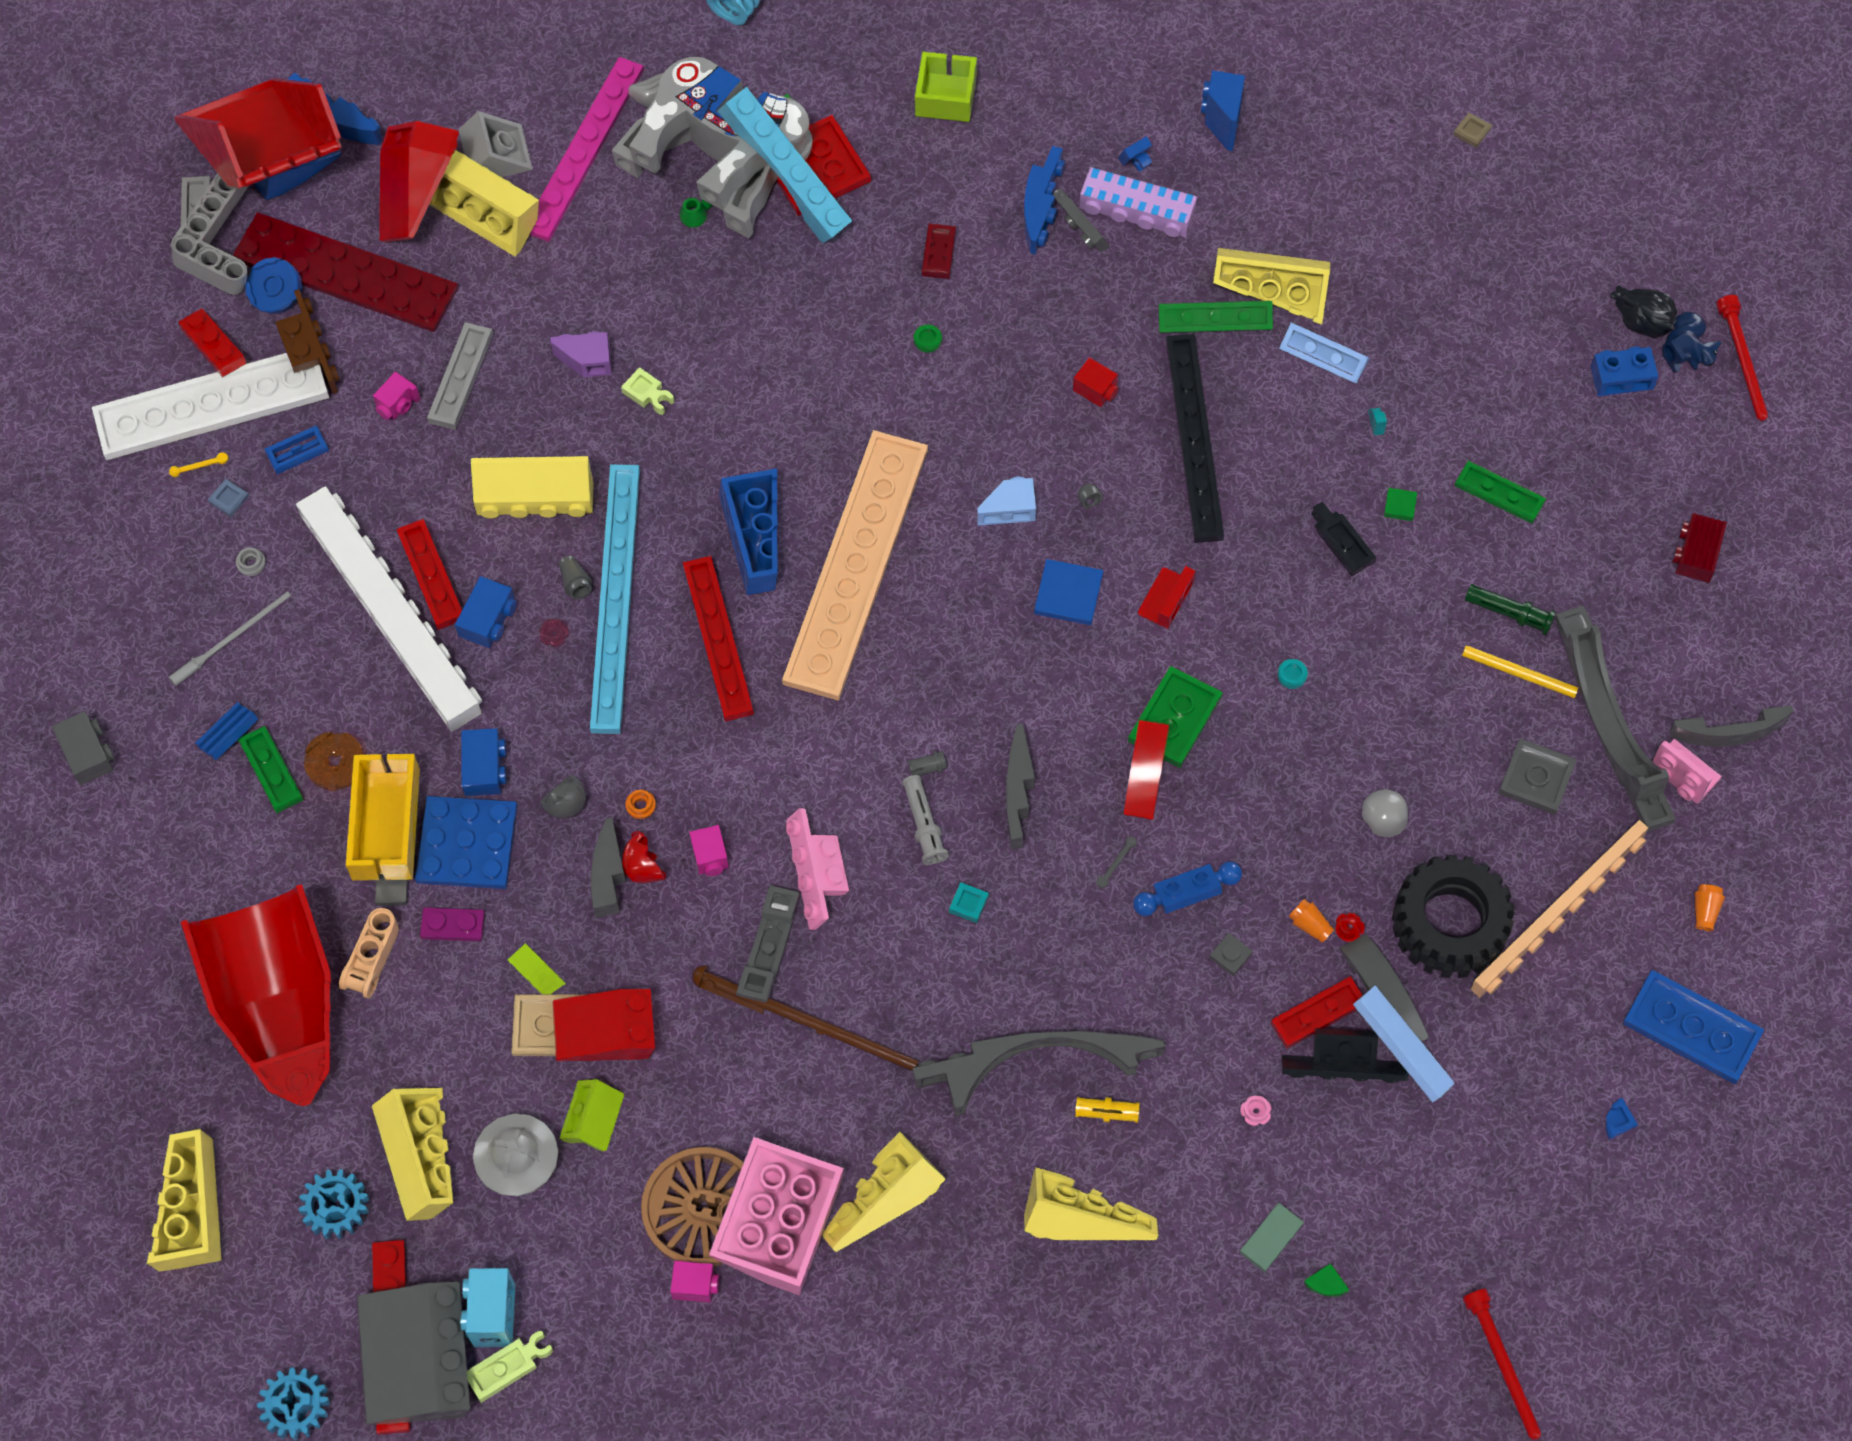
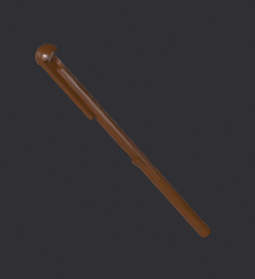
[692,965,919,1071]

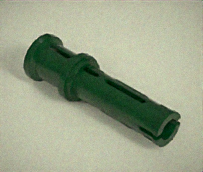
[1465,584,1556,636]

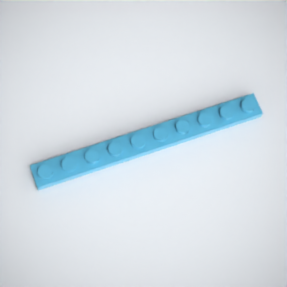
[590,464,640,734]

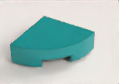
[1368,407,1387,436]

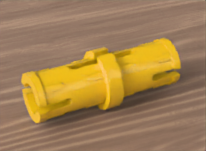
[1075,1097,1140,1123]

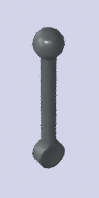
[1096,836,1137,888]

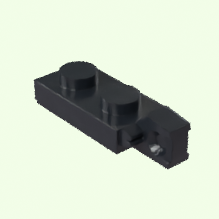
[1311,501,1377,577]

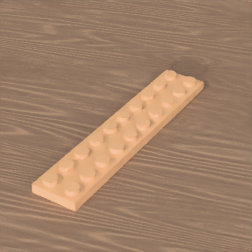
[782,430,928,701]

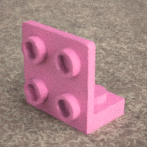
[1652,739,1722,804]

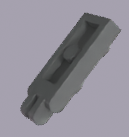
[1053,189,1110,253]

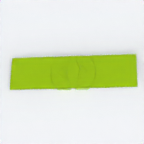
[508,943,566,995]

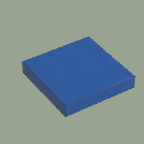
[1034,559,1104,626]

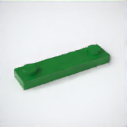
[1158,300,1273,333]

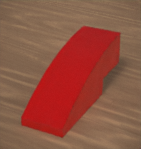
[1123,720,1169,820]

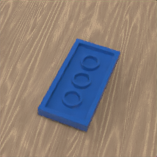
[1623,970,1765,1084]

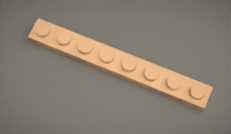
[1471,820,1648,998]

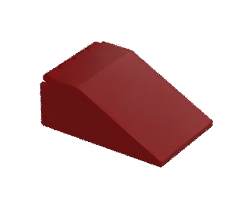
[174,78,342,188]

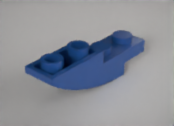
[287,73,383,145]
[1024,145,1066,255]

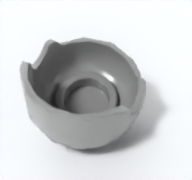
[1362,789,1408,838]

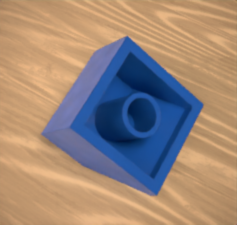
[1201,70,1245,151]

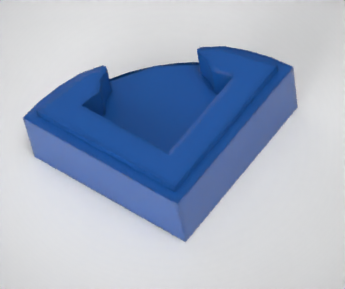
[1605,1098,1638,1140]

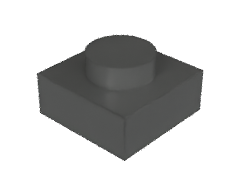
[1209,933,1253,977]

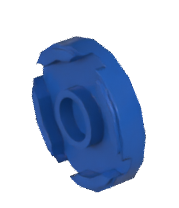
[245,257,302,314]

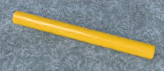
[1462,645,1579,698]

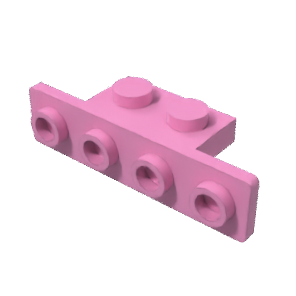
[786,808,849,930]

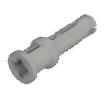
[902,775,949,866]

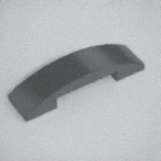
[1669,705,1793,747]
[736,885,799,1003]
[1339,934,1429,1042]

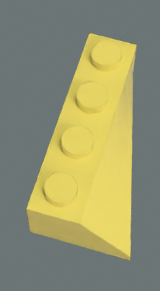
[1213,248,1330,325]
[372,1088,453,1221]

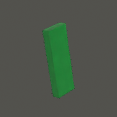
[1454,461,1546,524]
[238,726,303,814]

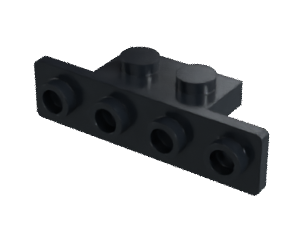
[1281,1028,1408,1083]

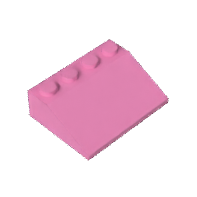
[709,1137,844,1296]

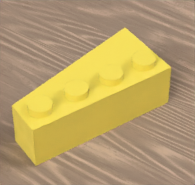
[147,1129,222,1272]

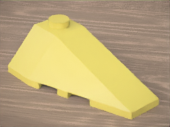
[1024,1167,1158,1240]

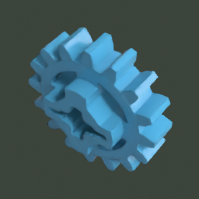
[299,1169,370,1239]
[257,1367,330,1441]

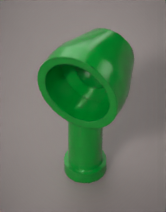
[679,198,714,228]

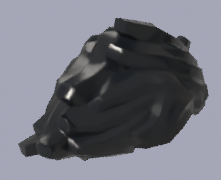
[1610,285,1677,339]

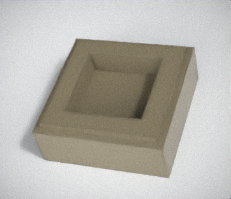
[1453,112,1492,148]

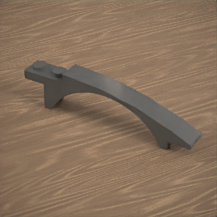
[1555,606,1676,833]
[913,1031,1165,1116]

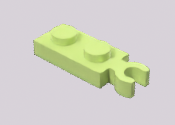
[467,1331,553,1403]

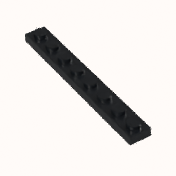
[1166,334,1224,543]

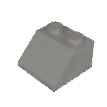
[458,111,533,177]

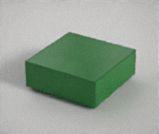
[1384,488,1417,521]

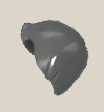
[541,774,586,819]

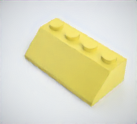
[429,150,539,257]
[471,456,594,518]

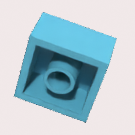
[461,1268,516,1347]

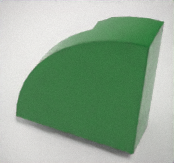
[1304,1264,1349,1297]

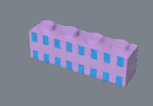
[1080,167,1197,237]

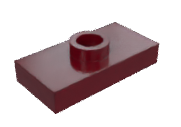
[922,223,956,279]

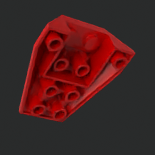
[379,121,459,242]

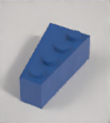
[719,468,777,595]

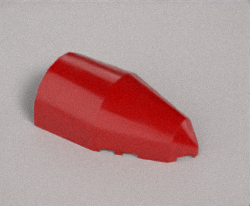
[180,884,331,1107]

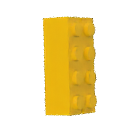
[346,754,420,880]

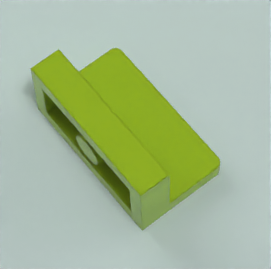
[559,1079,624,1151]

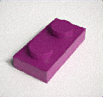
[420,907,485,942]

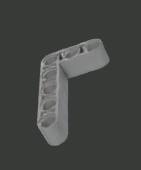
[171,173,249,295]

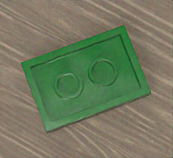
[1128,666,1223,769]

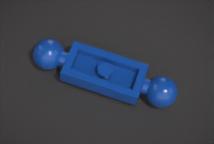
[1133,861,1242,916]

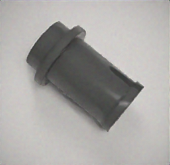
[908,750,947,776]

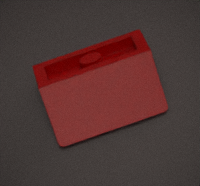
[1138,566,1196,629]

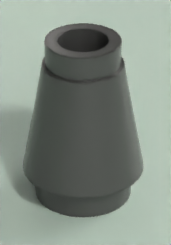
[559,556,592,600]

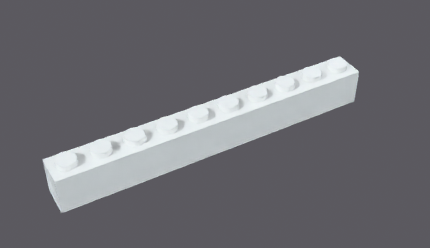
[296,486,482,732]

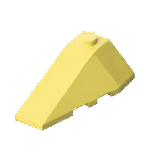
[822,1132,946,1252]

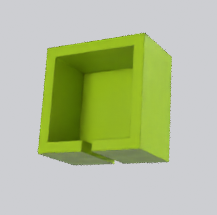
[915,51,977,122]

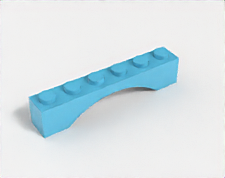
[717,87,852,243]

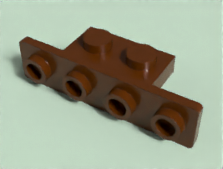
[275,289,340,394]

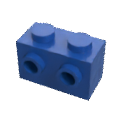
[1590,346,1659,396]

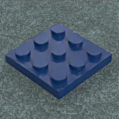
[415,796,518,889]

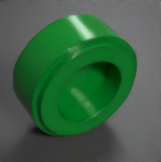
[914,324,942,353]

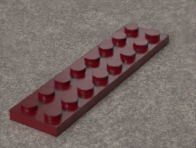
[232,212,459,333]

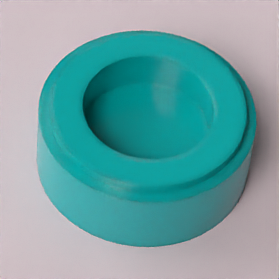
[1277,659,1308,689]

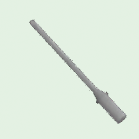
[168,592,291,687]

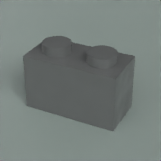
[52,711,115,786]

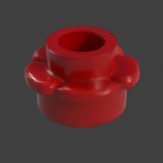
[1335,913,1365,942]

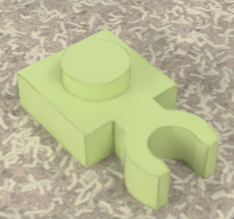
[621,367,674,415]

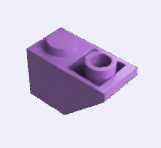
[550,331,612,377]

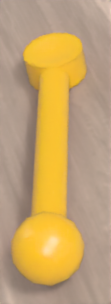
[169,453,228,477]

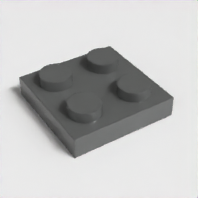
[1498,738,1577,815]

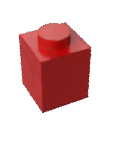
[1073,357,1119,407]

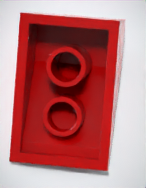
[552,989,655,1062]

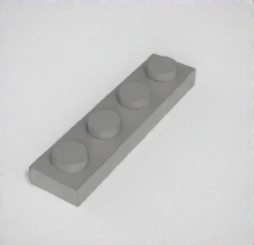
[427,322,493,430]

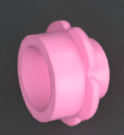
[1241,1096,1272,1126]

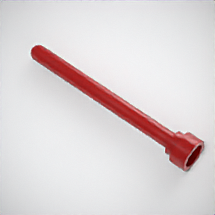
[1716,295,1768,421]
[1462,1288,1541,1440]

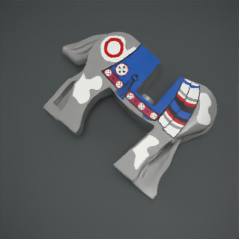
[612,57,813,239]

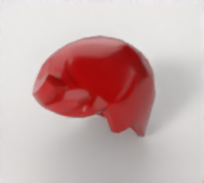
[622,831,666,884]

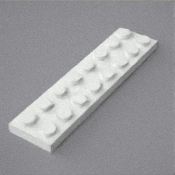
[92,353,329,460]

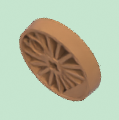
[641,1147,744,1267]

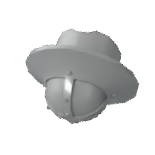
[473,1114,558,1197]

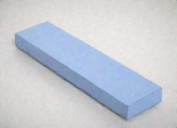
[1353,986,1455,1102]

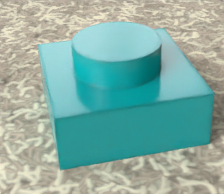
[949,882,989,923]

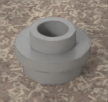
[236,547,266,576]

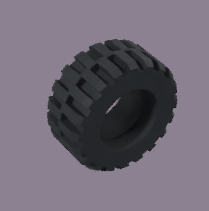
[1392,855,1515,978]

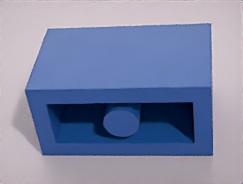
[455,576,517,648]
[461,728,507,796]

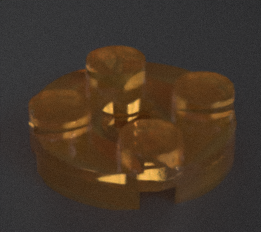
[304,731,364,792]

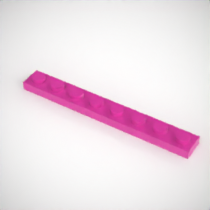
[530,57,644,242]

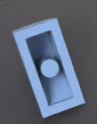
[977,477,1036,525]

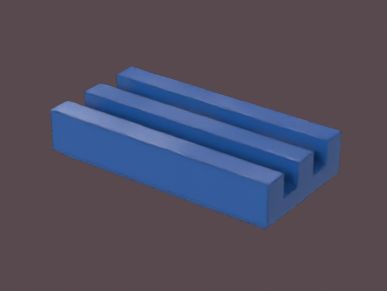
[264,425,329,475]
[195,702,258,760]

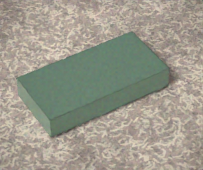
[1240,1203,1304,1273]

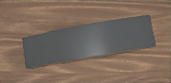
[1006,724,1035,850]

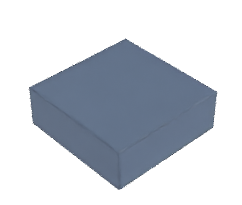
[208,479,250,517]

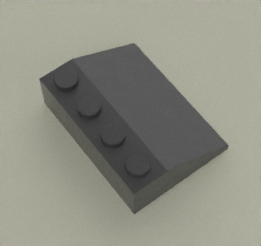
[357,1282,470,1425]

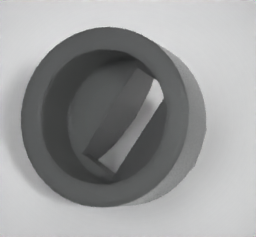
[1078,483,1103,509]

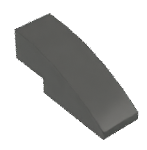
[591,818,626,918]

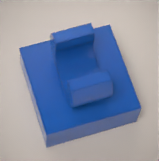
[1117,136,1152,172]

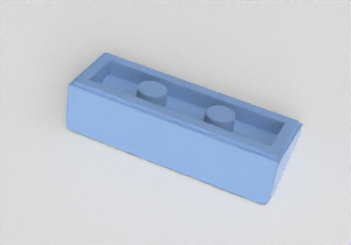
[1279,323,1370,383]

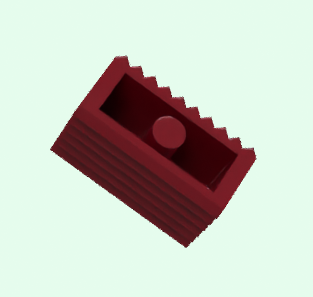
[1672,513,1727,583]

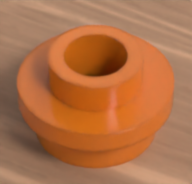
[625,790,656,819]

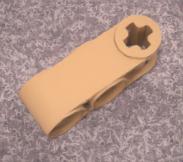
[339,908,399,999]

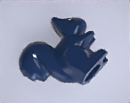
[1662,311,1721,373]

